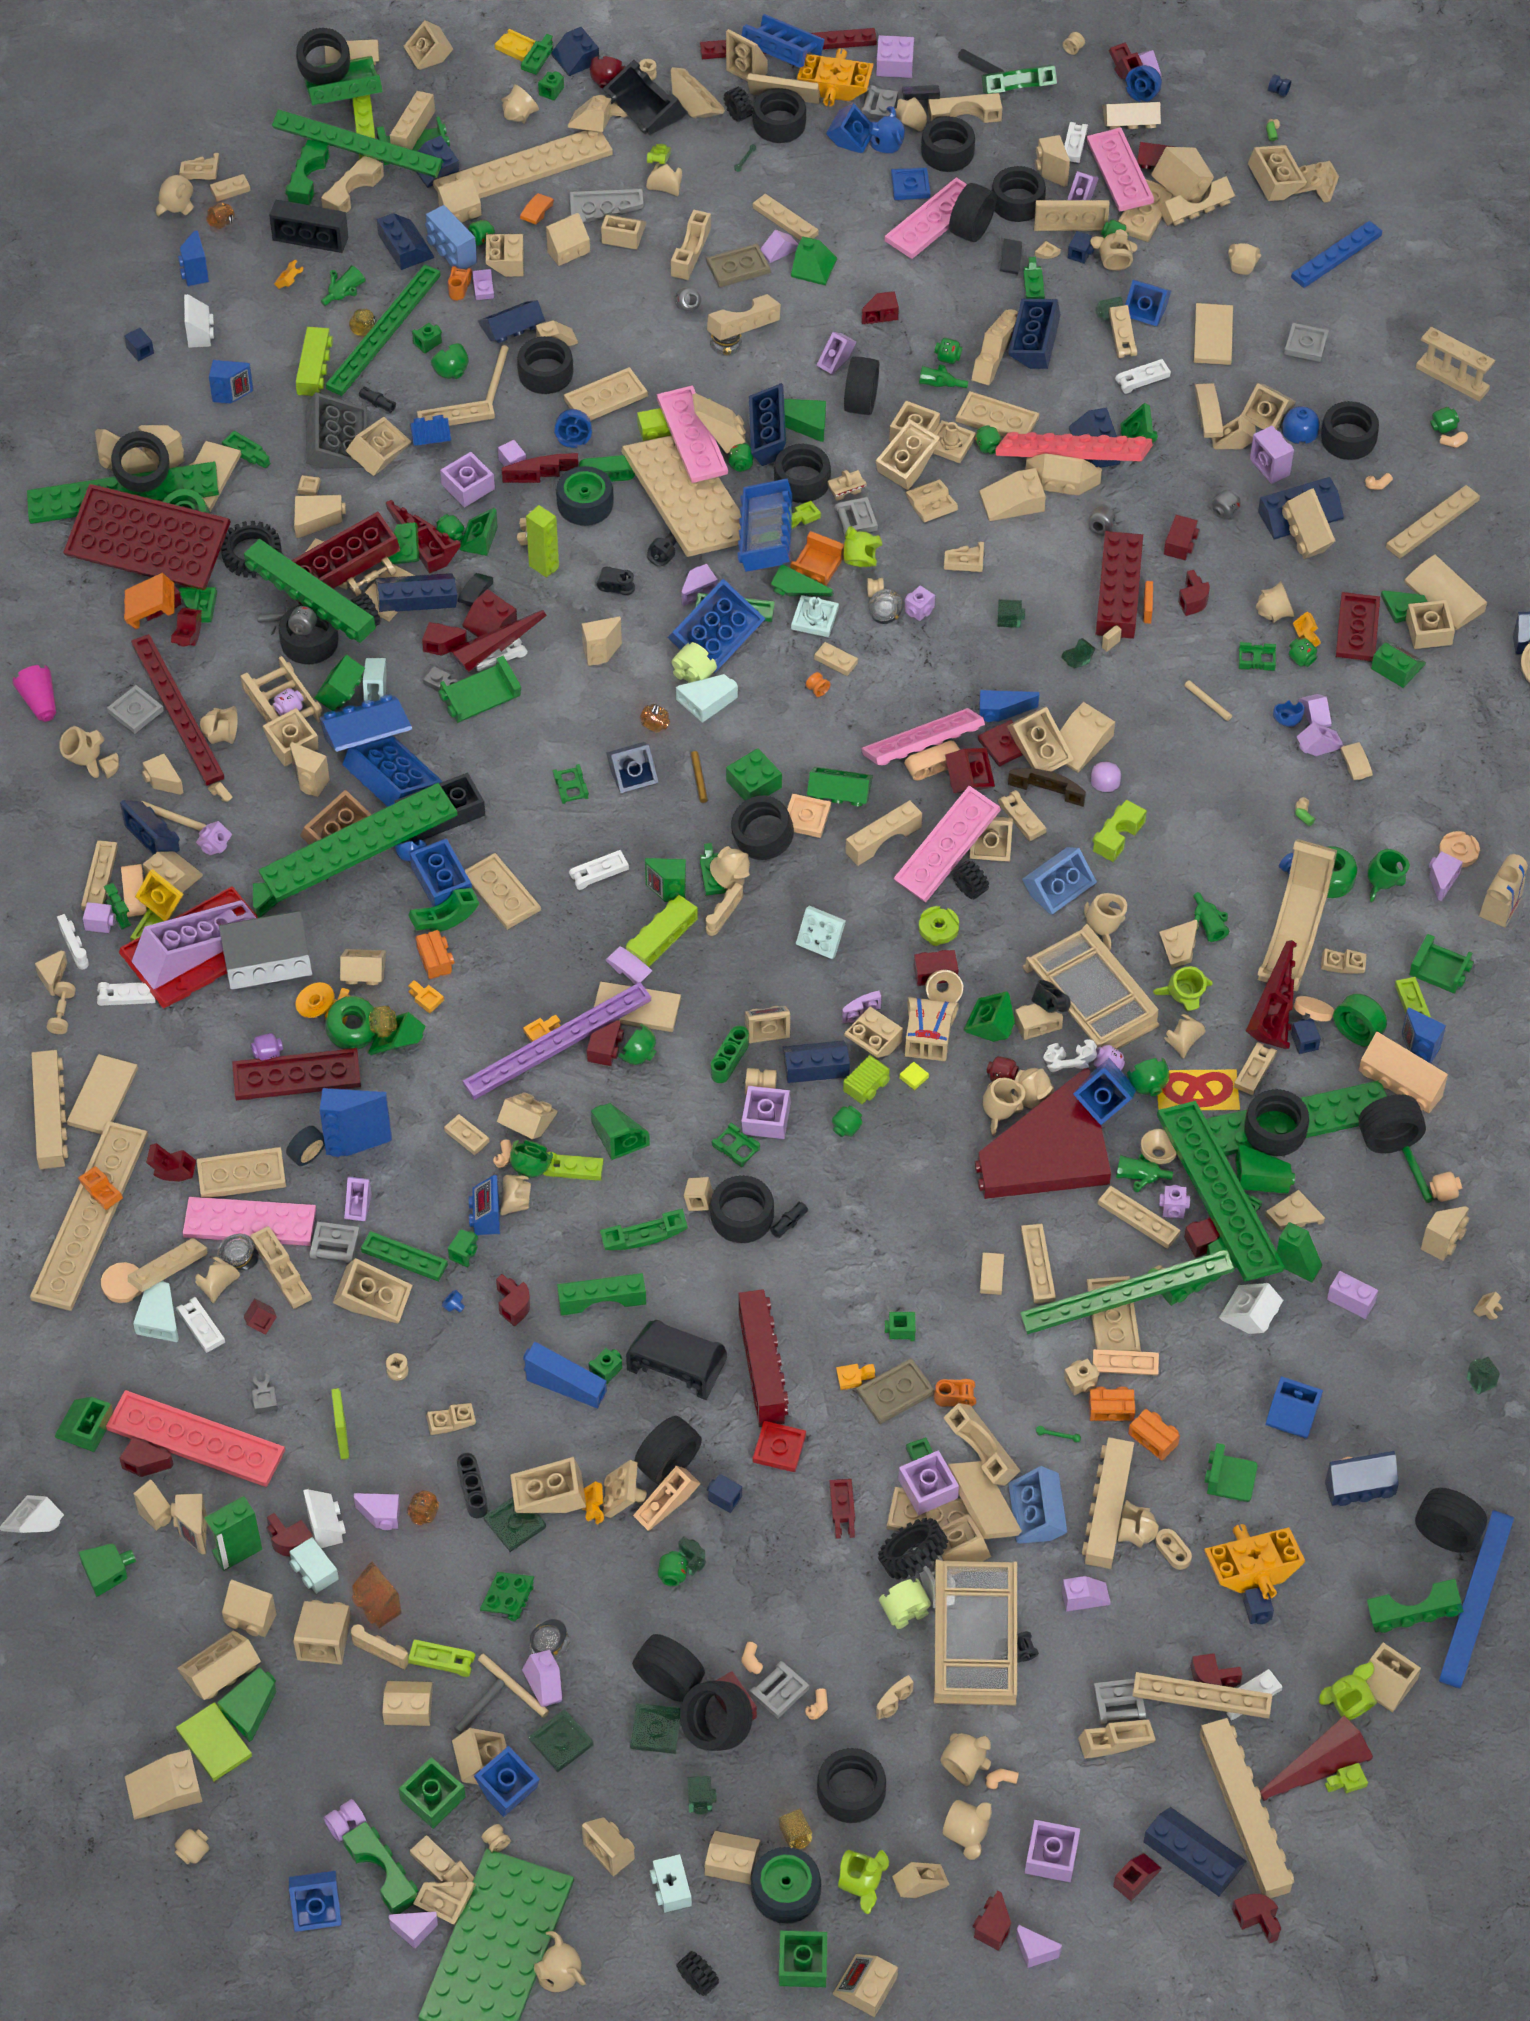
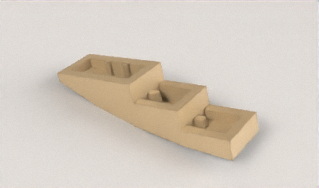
[1195,384,1223,438]
[250,1226,312,1309]

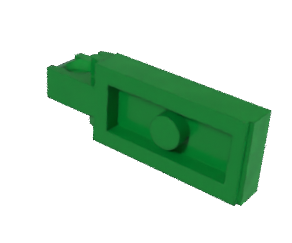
[521,34,553,75]
[1023,257,1045,299]
[222,431,271,469]
[700,843,726,896]

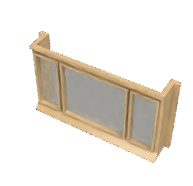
[1023,924,1159,1049]
[934,1559,1017,1706]

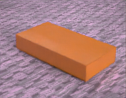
[1143,581,1153,624]

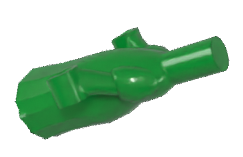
[321,266,366,306]
[919,365,968,388]
[1193,892,1230,942]
[1116,1154,1173,1192]

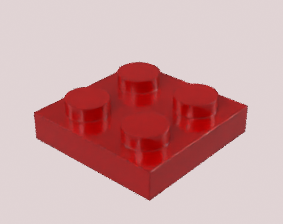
[753,1421,806,1472]

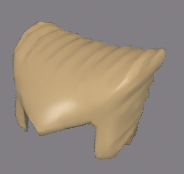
[894,98,927,131]
[646,163,682,197]
[1164,1014,1206,1059]
[500,1175,531,1216]
[195,1257,240,1303]

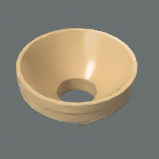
[926,970,963,1003]
[1141,1129,1177,1164]

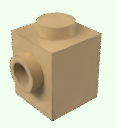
[684,1177,713,1211]

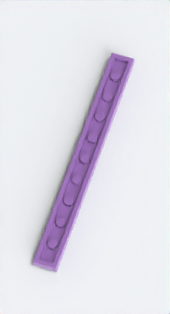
[463,982,651,1100]

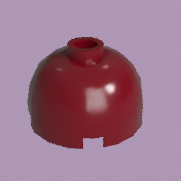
[590,56,626,89]

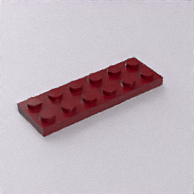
[232,1048,361,1101]

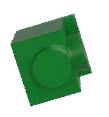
[538,71,564,101]
[412,323,442,354]
[448,1229,478,1268]
[885,1312,916,1341]
[588,1348,623,1384]

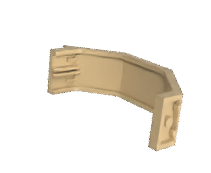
[1258,839,1337,991]

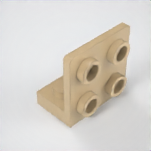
[1294,161,1339,203]

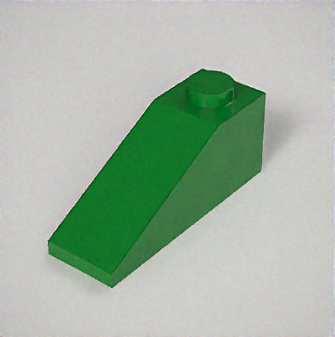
[771,565,834,597]

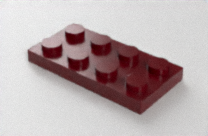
[1335,592,1380,661]

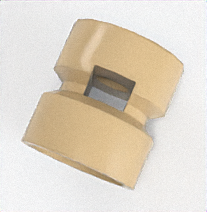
[745,1068,777,1095]

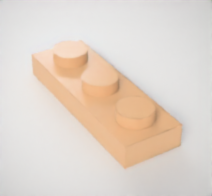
[1092,1349,1159,1376]

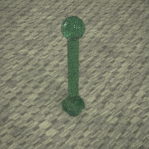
[734,144,756,172]

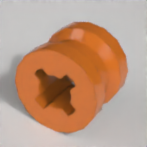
[806,672,831,697]

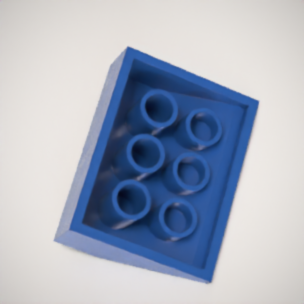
[667,579,765,673]
[319,694,412,752]
[342,735,443,807]
[320,1088,392,1157]

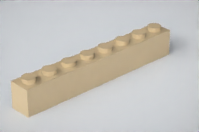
[1199,1718,1294,1898]

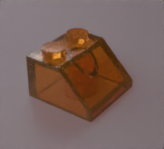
[352,1561,401,1629]

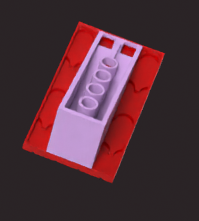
[119,886,258,1009]

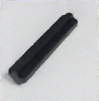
[958,49,1004,74]

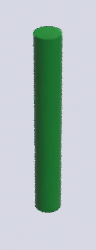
[1402,1146,1434,1203]

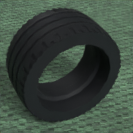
[296,27,350,85]
[753,88,806,143]
[921,116,975,172]
[991,166,1046,222]
[949,183,997,242]
[517,336,574,394]
[844,357,879,415]
[1321,401,1379,460]
[111,431,169,493]
[774,443,831,503]
[279,604,338,665]
[731,795,794,860]
[1244,1089,1309,1156]
[1358,1094,1426,1154]
[710,1175,774,1243]
[634,1416,702,1485]
[1415,1488,1488,1553]
[632,1634,705,1702]
[680,1681,753,1751]
[817,1748,886,1823]

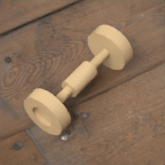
[347,556,396,597]
[47,982,76,1034]

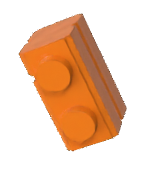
[416,930,454,979]
[1089,1387,1135,1421]
[1128,1409,1180,1461]

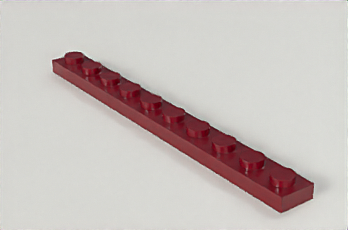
[700,28,877,60]
[131,634,225,786]

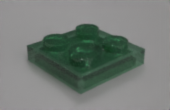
[484,1497,546,1552]
[630,1703,681,1754]
[529,1709,594,1772]

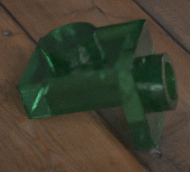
[1061,638,1095,669]
[678,1536,706,1576]

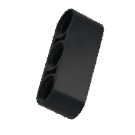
[457,1453,488,1519]

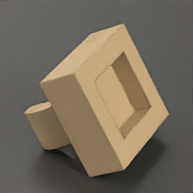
[1473,1292,1503,1320]

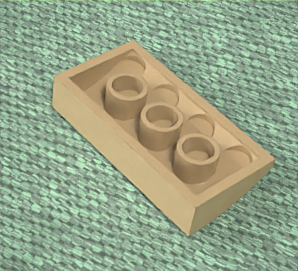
[1404,555,1487,630]

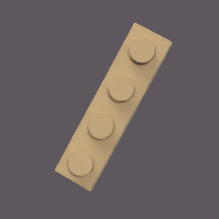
[753,194,819,240]
[417,400,495,426]
[81,841,118,911]
[1098,1186,1181,1249]
[1021,1224,1056,1304]
[128,1238,207,1292]

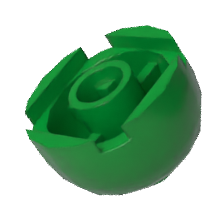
[431,343,469,379]
[618,1023,657,1065]
[1126,1058,1170,1096]
[510,1140,553,1178]

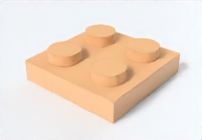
[787,794,831,838]

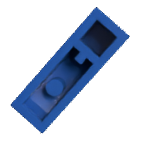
[979,690,1039,722]

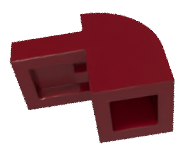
[1109,42,1143,79]
[1178,570,1210,616]
[171,608,202,647]
[146,1143,196,1182]
[496,1274,530,1327]
[266,1513,314,1557]
[1190,1653,1242,1688]
[1232,1894,1281,1944]

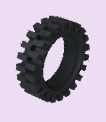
[221,521,282,578]
[878,1518,948,1579]

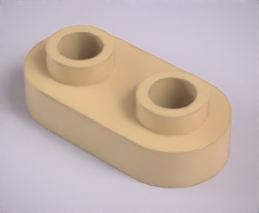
[1155,1529,1192,1570]

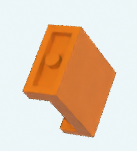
[790,531,844,586]
[124,573,174,629]

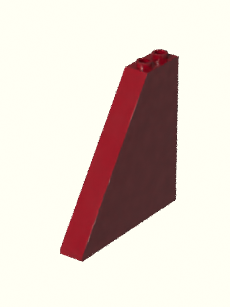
[975,1068,1111,1199]

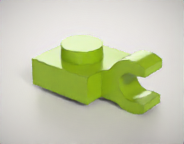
[791,501,821,529]
[1325,1763,1368,1793]

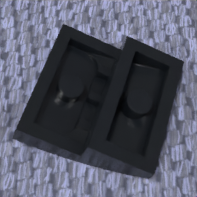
[902,85,940,101]

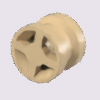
[1063,32,1085,55]
[639,59,657,80]
[867,578,884,597]
[386,1353,409,1381]
[482,1824,511,1853]

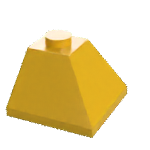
[135,869,184,921]

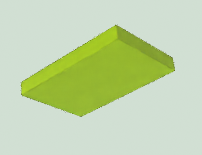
[331,1388,349,1459]
[176,1702,252,1782]

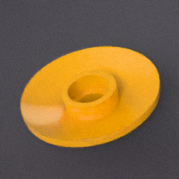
[296,982,335,1018]

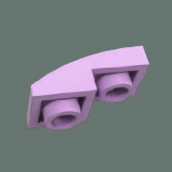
[606,946,652,984]
[842,991,881,1024]

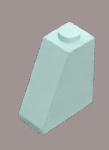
[363,658,387,702]
[676,674,738,723]
[133,1281,179,1342]

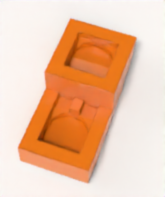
[520,193,554,224]
[78,1166,123,1210]

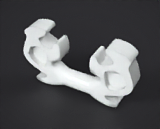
[1043,1040,1097,1072]

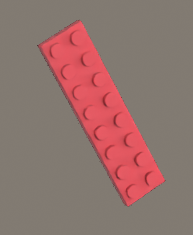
[996,432,1153,461]
[106,1390,285,1487]

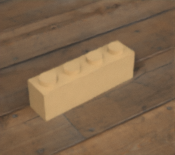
[390,91,435,150]

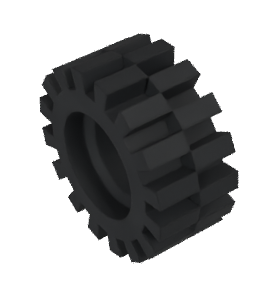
[723,86,753,122]
[350,593,381,626]
[952,860,989,900]
[676,1951,719,1996]

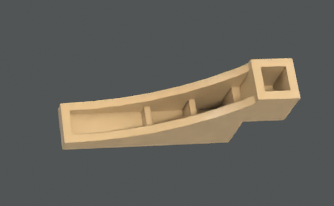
[971,309,1018,385]

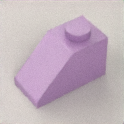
[1067,171,1099,200]
[817,332,856,374]
[682,564,718,606]
[1297,722,1344,756]
[1429,851,1463,901]
[354,1493,400,1530]
[1062,1576,1110,1612]
[522,1650,562,1707]

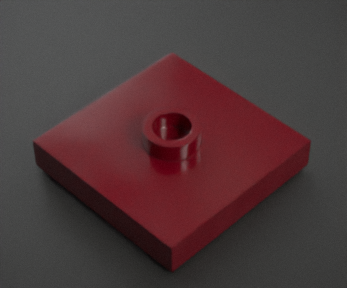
[978,720,1023,767]

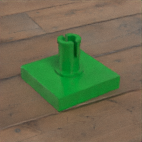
[1120,403,1158,443]

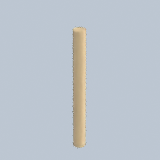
[486,345,509,404]
[142,801,207,831]
[478,1654,549,1718]

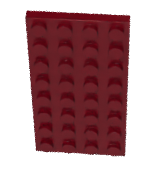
[63,484,231,591]

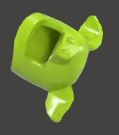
[843,526,882,567]
[1153,966,1213,1011]
[1319,1662,1377,1721]
[838,1850,889,1914]

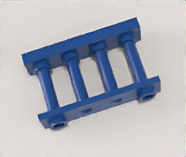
[741,14,825,68]

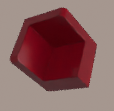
[244,1298,277,1335]

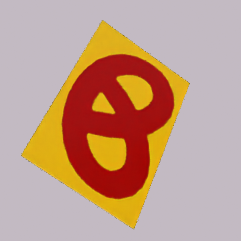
[1157,1069,1240,1110]

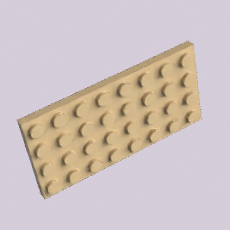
[621,436,756,557]

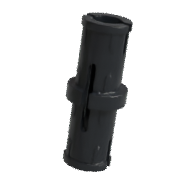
[359,386,396,413]
[770,1201,808,1238]

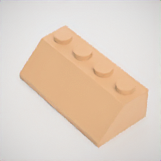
[1359,1032,1448,1114]

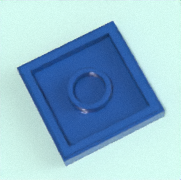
[891,168,930,200]

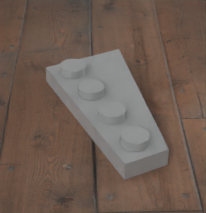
[570,189,643,223]

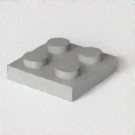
[1284,323,1329,362]
[107,685,164,734]

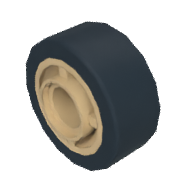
[286,1126,325,1166]

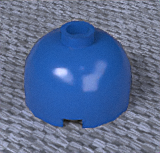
[1125,65,1162,102]
[1282,406,1320,444]
[554,409,592,448]

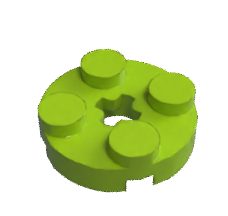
[919,906,959,946]

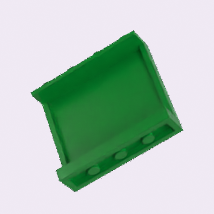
[304,56,383,105]

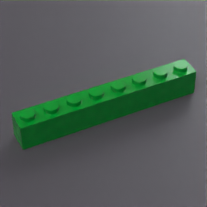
[244,539,376,643]

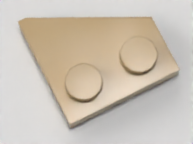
[179,153,220,180]
[944,542,984,572]
[1159,920,1199,969]
[1265,1190,1325,1230]
[414,1882,476,1925]

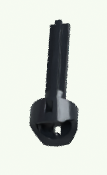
[647,531,677,566]

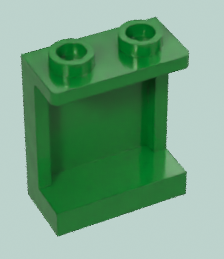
[1409,934,1474,994]

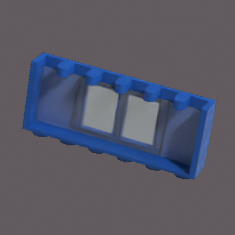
[738,478,793,572]

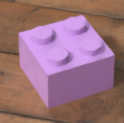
[876,35,914,78]
[1250,426,1294,484]
[440,452,495,508]
[742,1086,791,1139]
[898,1450,959,1515]
[1025,1820,1080,1883]

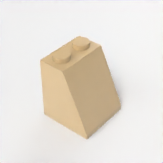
[1151,147,1214,203]
[293,1600,351,1665]

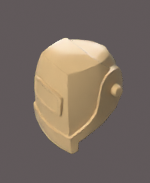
[1228,244,1261,275]

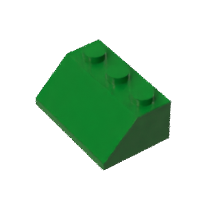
[807,767,873,806]

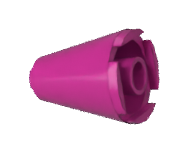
[12,665,56,722]

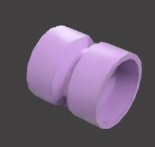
[323,1799,367,1842]

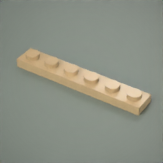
[1386,485,1480,559]
[1132,1672,1272,1718]

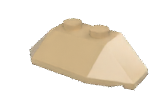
[671,67,725,118]
[95,429,158,474]
[1026,453,1102,496]

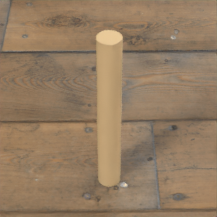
[1185,680,1232,721]

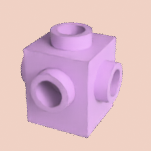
[904,586,935,621]
[196,821,232,855]
[1159,1185,1190,1219]

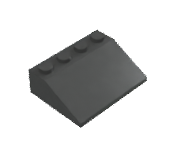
[306,392,367,469]
[219,910,312,990]

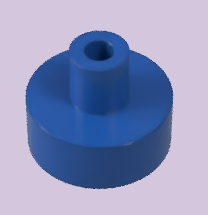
[442,1290,465,1312]

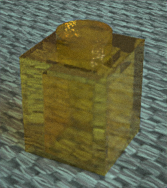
[779,1809,812,1849]

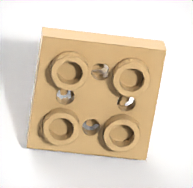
[933,420,976,463]
[603,1460,647,1518]

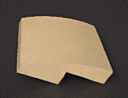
[906,479,958,522]

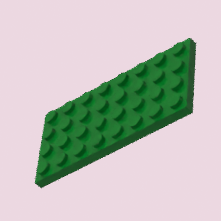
[418,1848,574,2021]

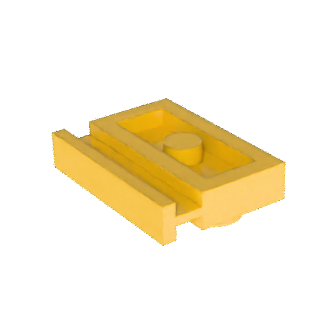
[495,29,535,61]

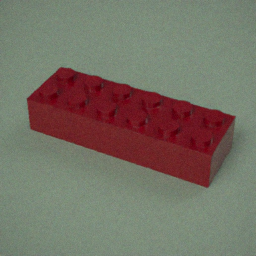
[291,511,401,605]
[1095,531,1144,639]
[738,1289,789,1427]

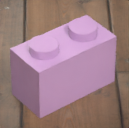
[1327,1271,1378,1319]

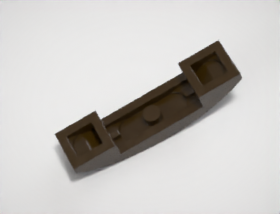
[1008,768,1086,807]

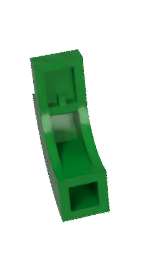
[408,888,479,932]

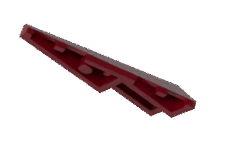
[386,500,461,574]
[448,610,547,672]
[1245,940,1297,1049]
[1260,1716,1373,1801]

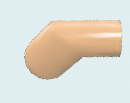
[1440,432,1468,448]
[1365,473,1393,490]
[493,1140,512,1168]
[741,1642,763,1674]
[805,1689,828,1720]
[986,1769,1019,1789]

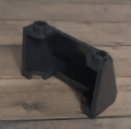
[603,60,687,135]
[626,1320,727,1400]

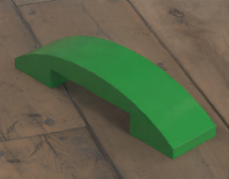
[600,1208,688,1250]

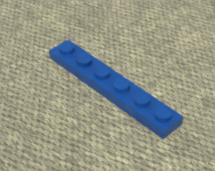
[1291,221,1382,288]

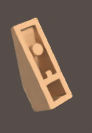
[633,1466,701,1531]

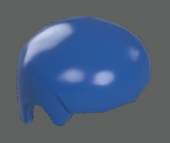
[1273,700,1305,727]
[394,840,427,862]

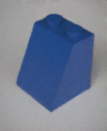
[1073,1058,1136,1125]

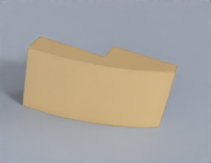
[1340,742,1373,780]
[1321,948,1367,974]
[426,1403,476,1435]
[876,1675,913,1720]

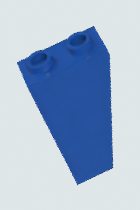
[523,1342,607,1409]

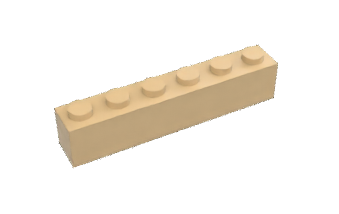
[32,1050,68,1169]
[1082,1437,1134,1569]

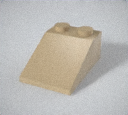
[726,29,768,81]
[692,393,746,453]
[346,417,412,476]
[876,419,940,490]
[979,468,1046,521]
[1060,702,1115,773]
[1007,707,1074,772]
[333,1258,413,1324]
[510,1457,586,1513]
[125,1749,202,1820]

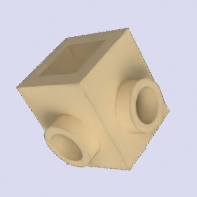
[1064,1359,1099,1396]

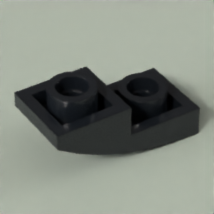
[1000,238,1022,275]
[458,573,493,606]

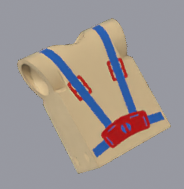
[1479,854,1528,928]
[905,997,959,1061]

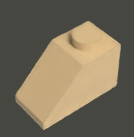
[536,320,578,346]
[1212,415,1256,449]
[142,754,184,794]
[1014,1004,1063,1040]
[134,1479,172,1531]
[892,1862,949,1898]

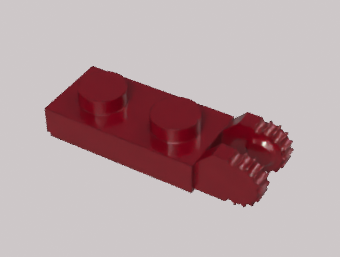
[829,1479,855,1539]

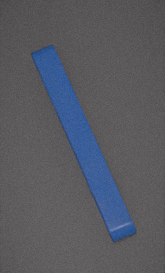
[1439,1510,1514,1689]

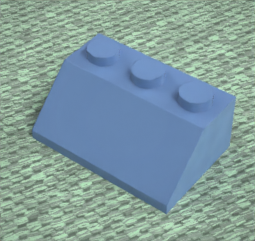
[1022,847,1097,914]
[1008,1466,1067,1544]

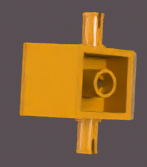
[797,48,874,107]
[1204,1524,1305,1599]

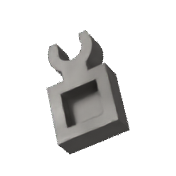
[423,667,458,691]
[252,1374,277,1413]

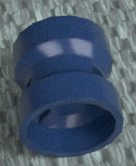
[1268,74,1291,97]

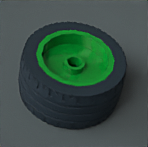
[556,466,614,526]
[751,1847,821,1923]

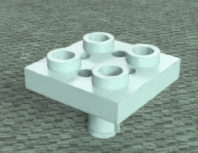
[791,595,839,637]
[796,906,846,959]

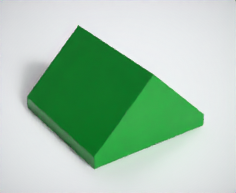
[459,508,498,556]

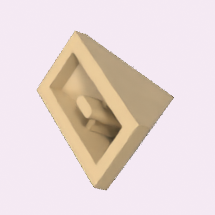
[35,951,67,996]

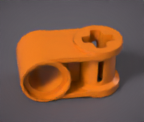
[448,266,472,300]
[934,1379,976,1407]

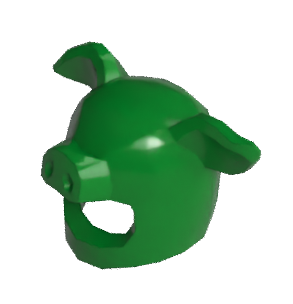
[1367,849,1410,903]

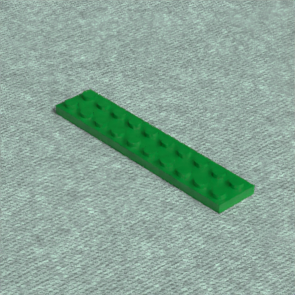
[27,461,219,524]
[258,783,457,903]
[1206,1081,1387,1156]
[1157,1101,1285,1282]

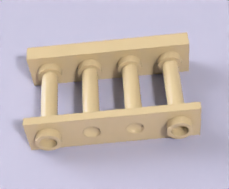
[1416,327,1495,402]
[241,656,322,723]

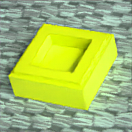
[899,1062,929,1090]

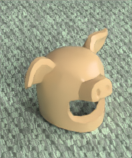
[156,175,194,217]
[1090,229,1137,271]
[60,726,104,778]
[1084,893,1127,951]
[983,1078,1025,1136]
[940,1733,991,1786]
[943,1800,992,1860]
[534,1931,586,1992]

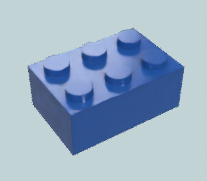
[410,839,472,907]

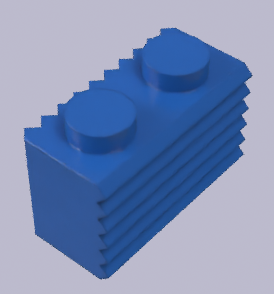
[410,415,451,446]

